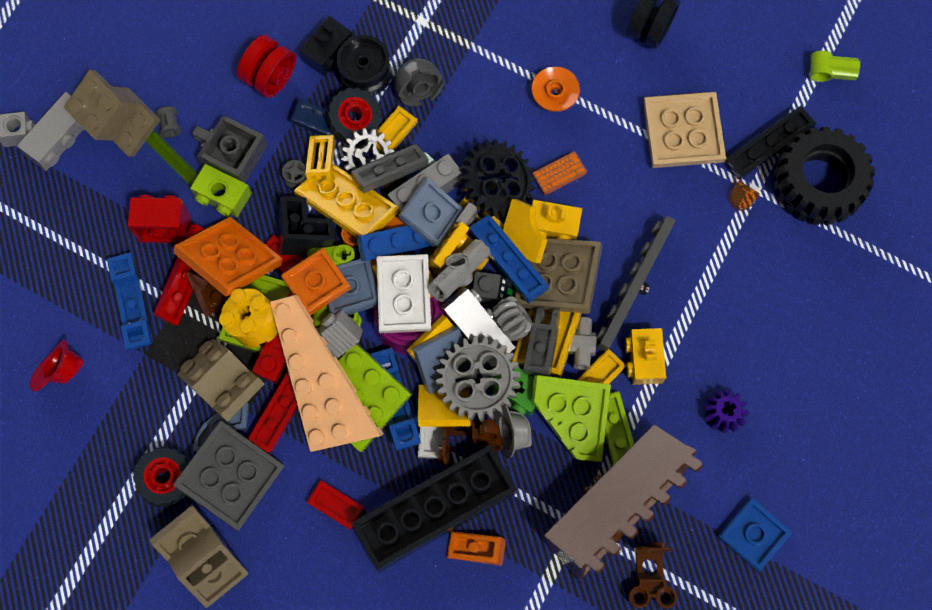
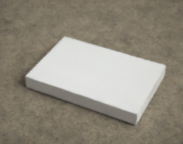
[377,254,431,333]

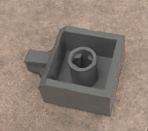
[192,116,268,183]

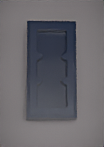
[290,98,336,139]

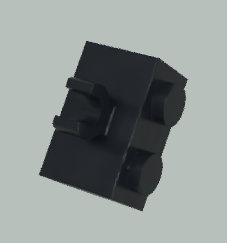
[299,16,352,76]

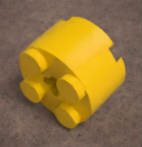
[219,288,278,348]

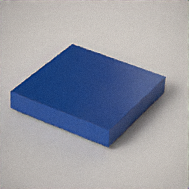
[718,497,793,573]

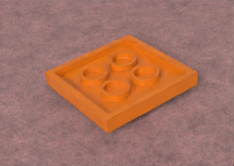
[173,216,283,297]

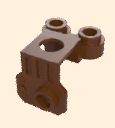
[438,419,503,469]
[628,542,677,609]

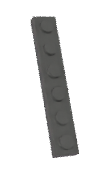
[596,216,676,353]

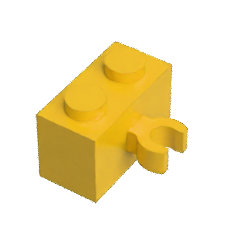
[532,200,582,240]
[625,328,666,385]

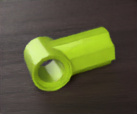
[810,51,860,82]

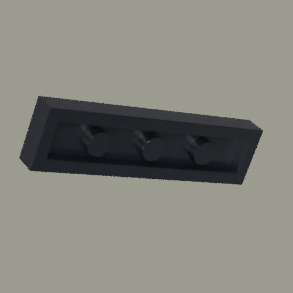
[725,105,816,180]

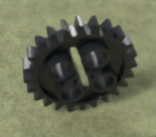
[459,139,536,219]

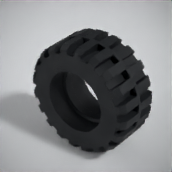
[773,127,875,226]

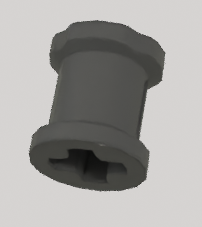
[156,106,182,138]

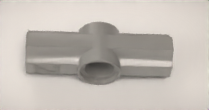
[428,239,490,302]

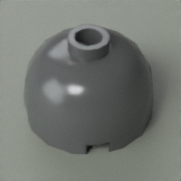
[395,58,444,106]

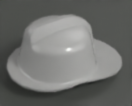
[493,405,532,459]

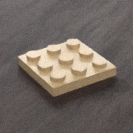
[643,92,726,168]

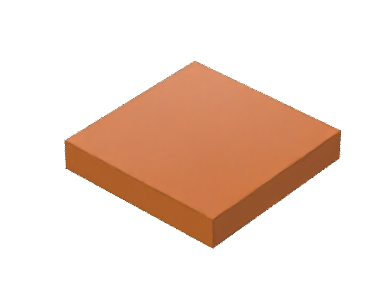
[281,248,352,316]

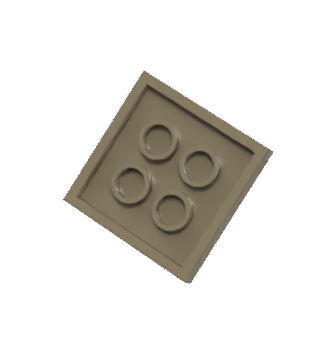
[515,238,602,314]

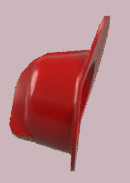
[30,340,83,392]

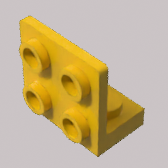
[428,222,490,291]

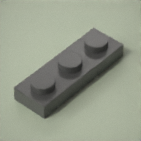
[351,144,429,194]

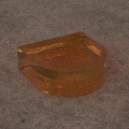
[729,181,760,211]

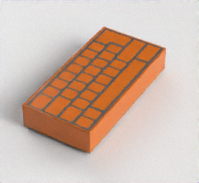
[532,151,587,196]

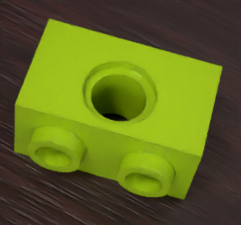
[190,164,252,218]

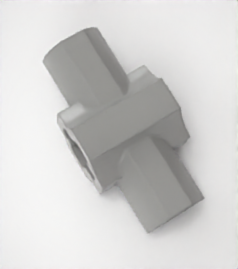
[569,317,597,370]

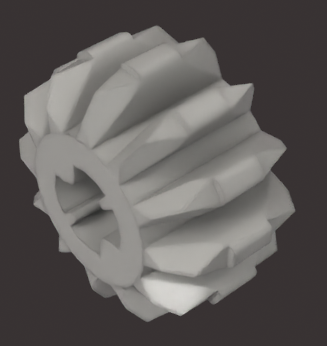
[493,296,532,341]

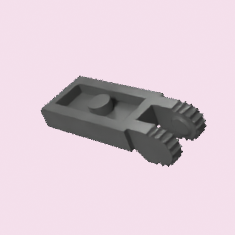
[523,307,560,377]

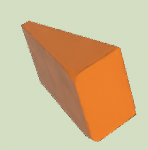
[447,531,506,566]

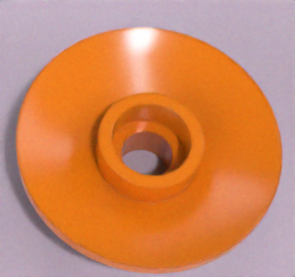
[532,67,580,112]

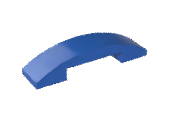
[107,252,152,351]
[370,348,421,451]

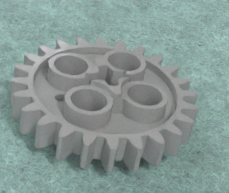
[436,336,521,422]

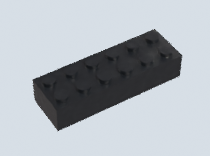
[352,444,517,573]

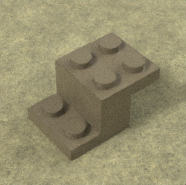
[63,70,161,157]
[177,339,264,422]
[149,505,249,609]

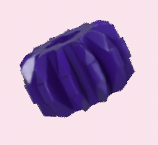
[704,389,749,433]

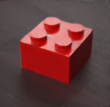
[128,195,191,244]

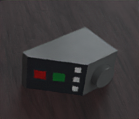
[473,271,517,307]

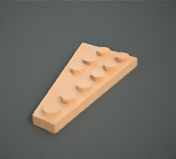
[270,295,383,452]

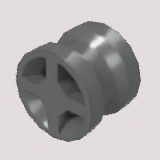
[282,160,307,190]

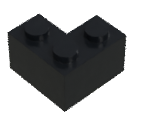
[278,196,334,256]

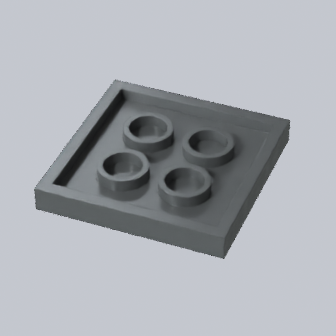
[173,421,284,531]

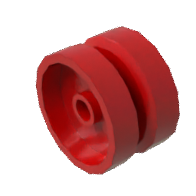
[237,35,297,98]

